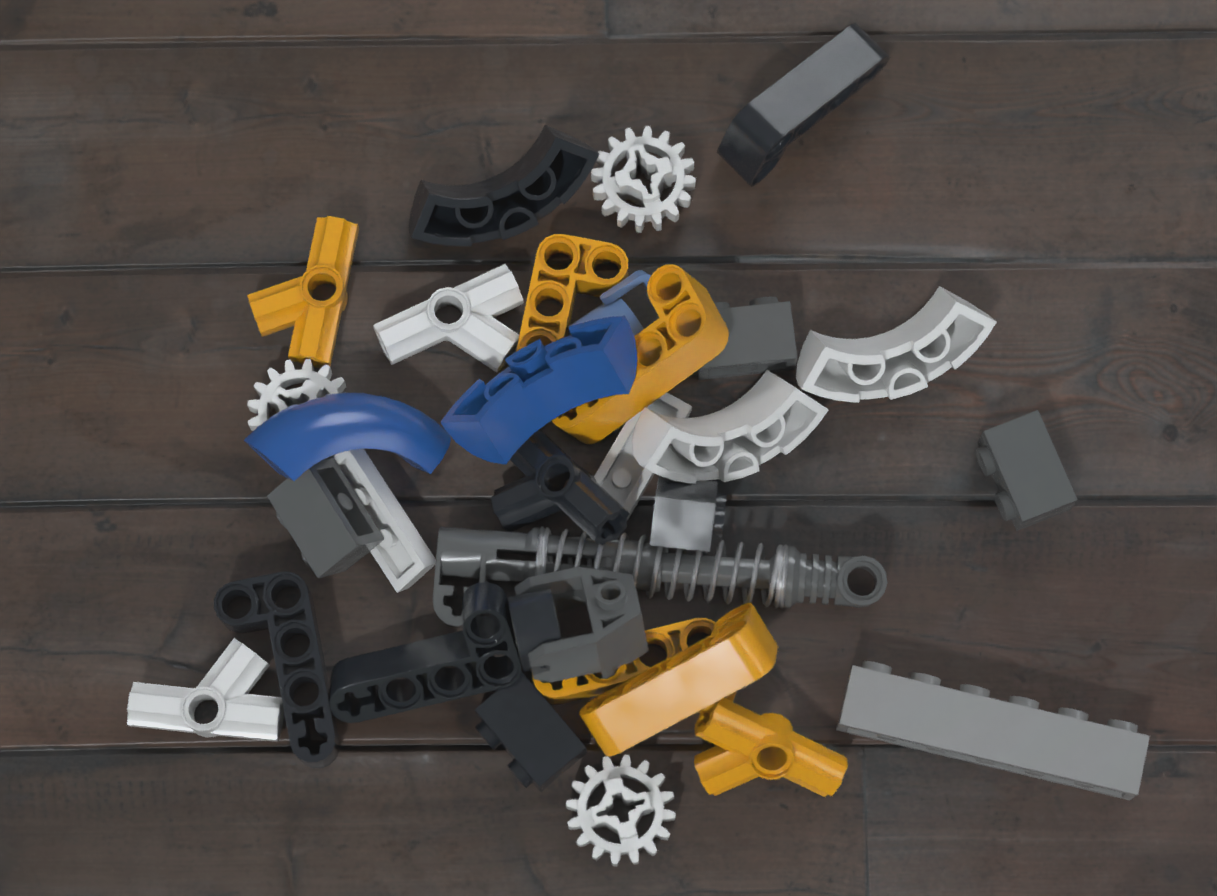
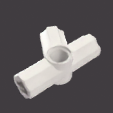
[373,264,524,373]
[127,638,284,742]

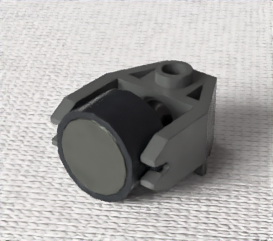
[508,567,649,682]

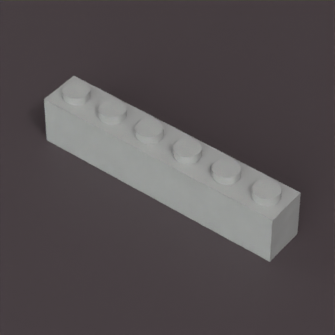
[836,661,1150,800]

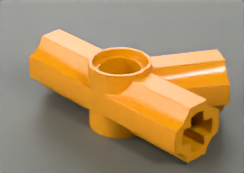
[247,216,359,368]
[694,698,848,797]

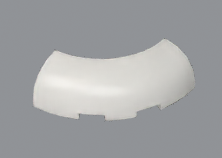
[796,286,997,403]
[632,370,829,484]

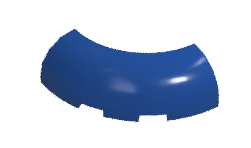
[441,316,638,465]
[244,392,451,481]

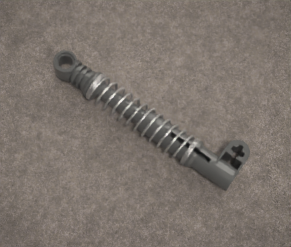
[433,526,888,628]

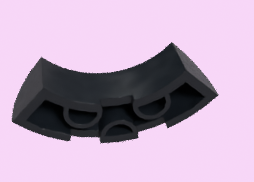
[408,125,599,246]

